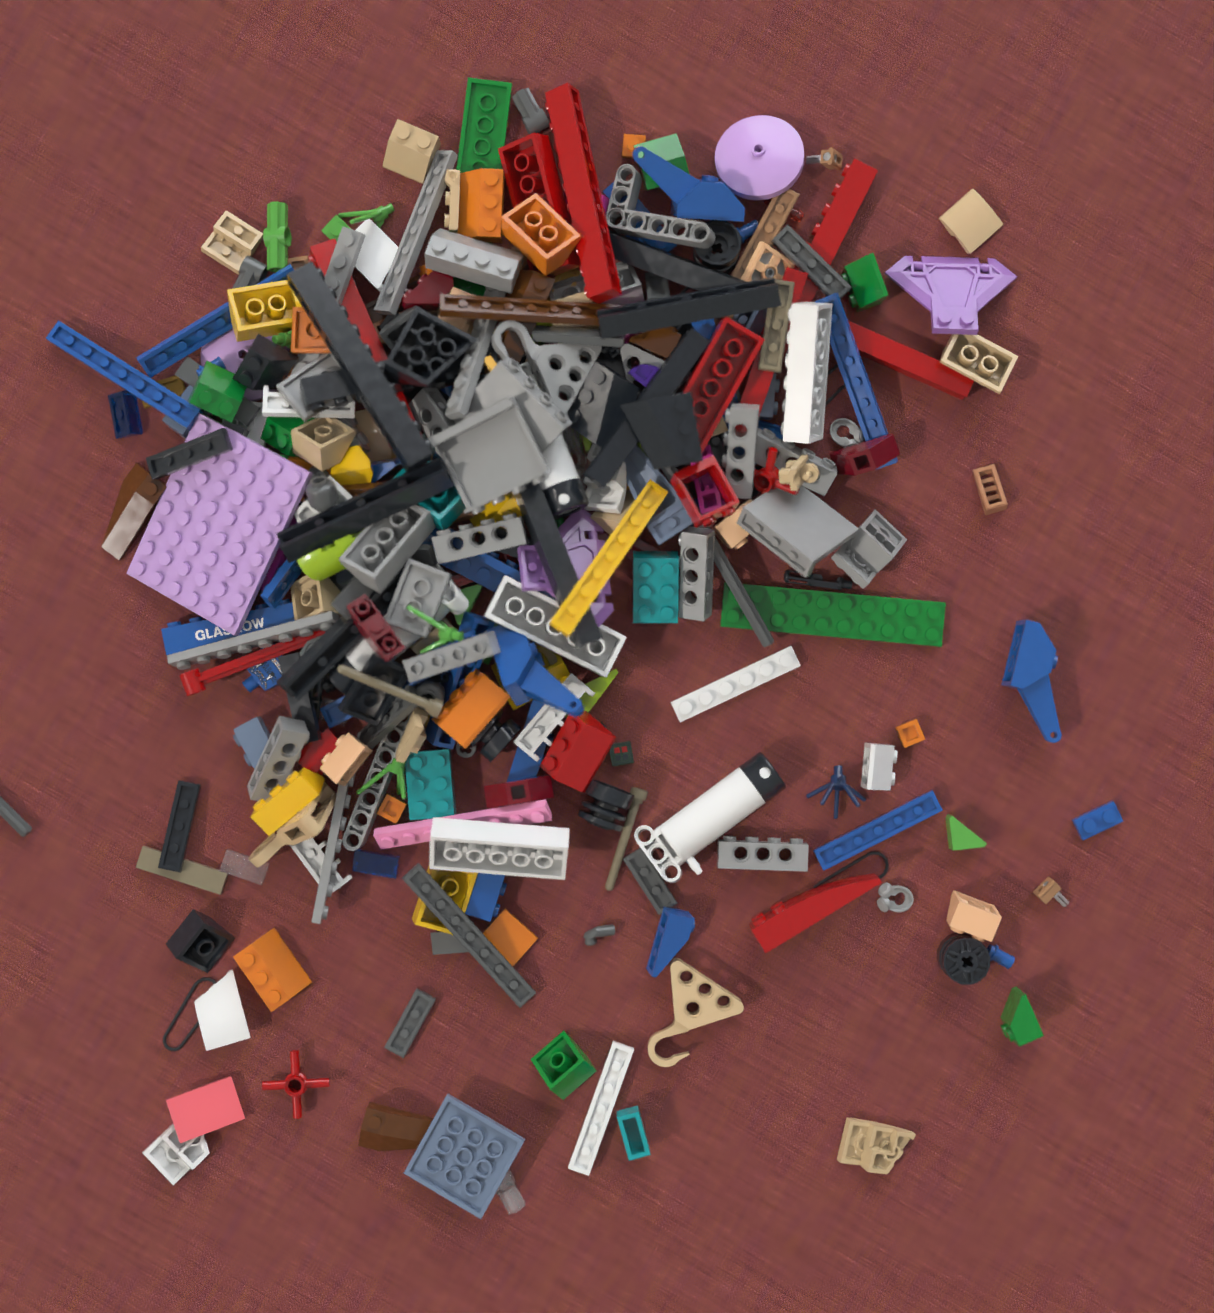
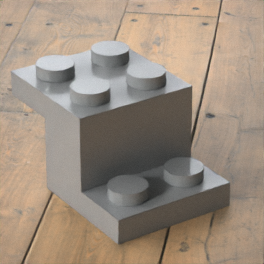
[831,509,907,589]

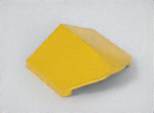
[331,445,373,485]

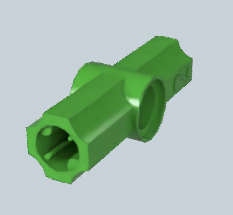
[263,201,292,272]

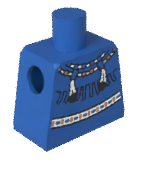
[242,643,285,693]

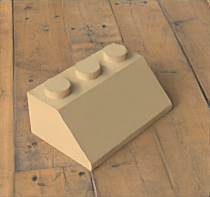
[940,334,1018,394]

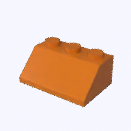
[458,168,505,243]
[501,193,581,276]
[431,669,510,749]
[233,928,312,1012]

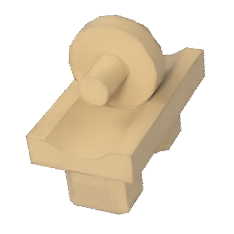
[779,455,819,491]

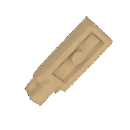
[444,169,460,233]

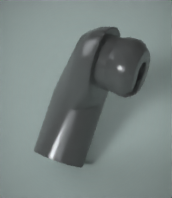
[583,924,615,946]

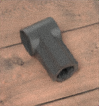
[512,88,550,134]
[232,256,268,289]

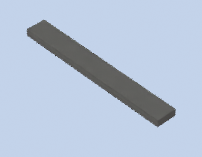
[402,863,536,1008]

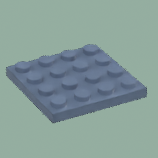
[404,1094,525,1219]

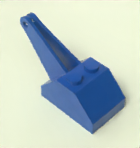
[632,146,745,222]
[1001,620,1062,743]
[486,626,584,717]

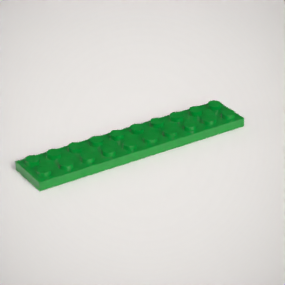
[453,77,512,296]
[720,582,946,647]

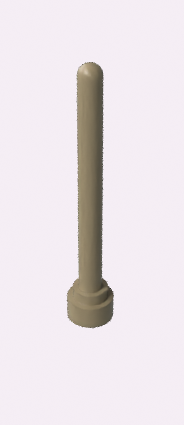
[337,665,444,718]
[605,787,648,891]

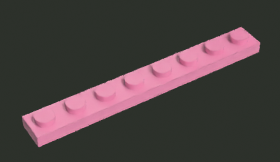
[373,799,552,849]

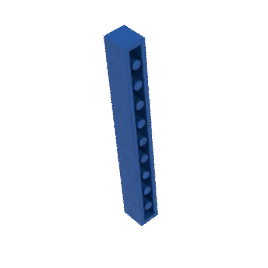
[465,700,558,922]

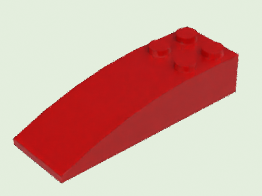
[749,873,882,953]

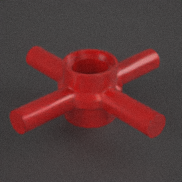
[736,447,799,496]
[262,1050,330,1119]

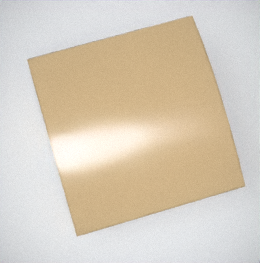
[939,189,1003,254]
[201,211,263,275]

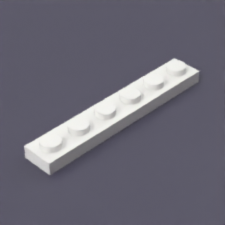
[670,646,801,722]
[568,1041,634,1176]

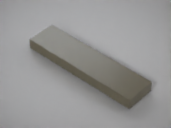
[758,279,795,373]
[136,846,229,895]

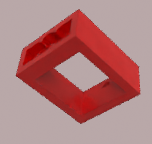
[670,455,740,528]

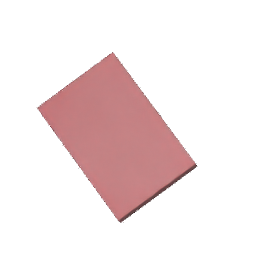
[166,1075,245,1143]

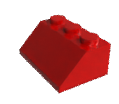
[540,711,617,792]

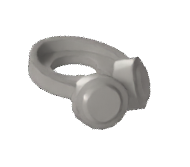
[830,418,865,448]
[877,882,914,912]

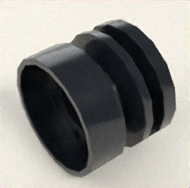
[693,220,741,274]
[471,710,521,762]
[577,779,635,831]
[937,933,990,985]

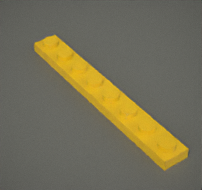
[549,479,668,637]

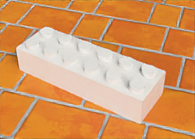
[781,302,833,444]
[483,575,626,678]
[429,817,569,880]

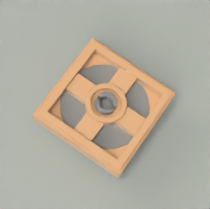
[741,242,795,282]

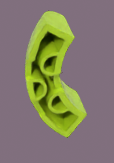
[297,529,364,581]

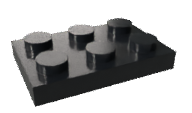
[338,652,408,726]

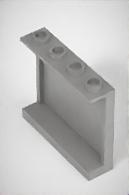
[453,357,572,453]
[428,397,550,515]
[737,485,859,578]

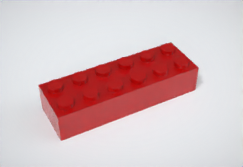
[498,132,581,278]
[680,316,765,452]

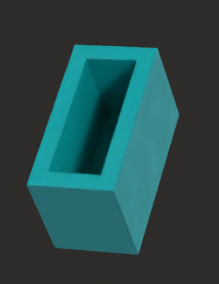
[617,1105,651,1161]

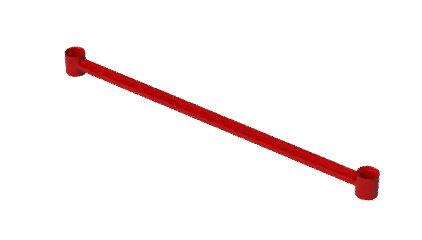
[179,553,519,697]

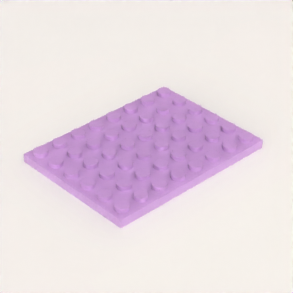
[126,413,313,636]

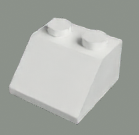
[861,743,897,790]

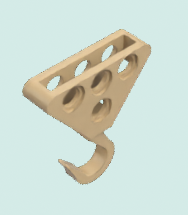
[248,782,337,868]
[648,958,744,1067]

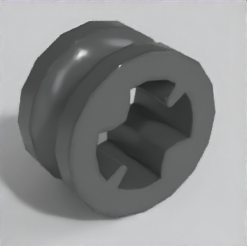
[456,740,477,758]

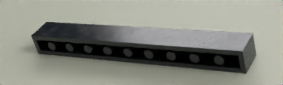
[287,262,433,473]
[300,338,527,413]

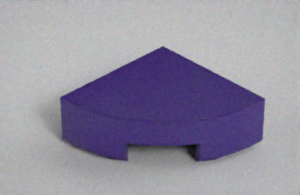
[628,364,659,387]

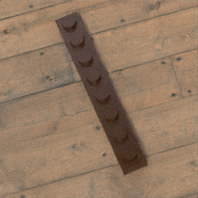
[439,294,620,326]

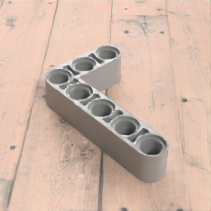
[606,164,715,248]

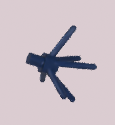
[806,765,866,819]

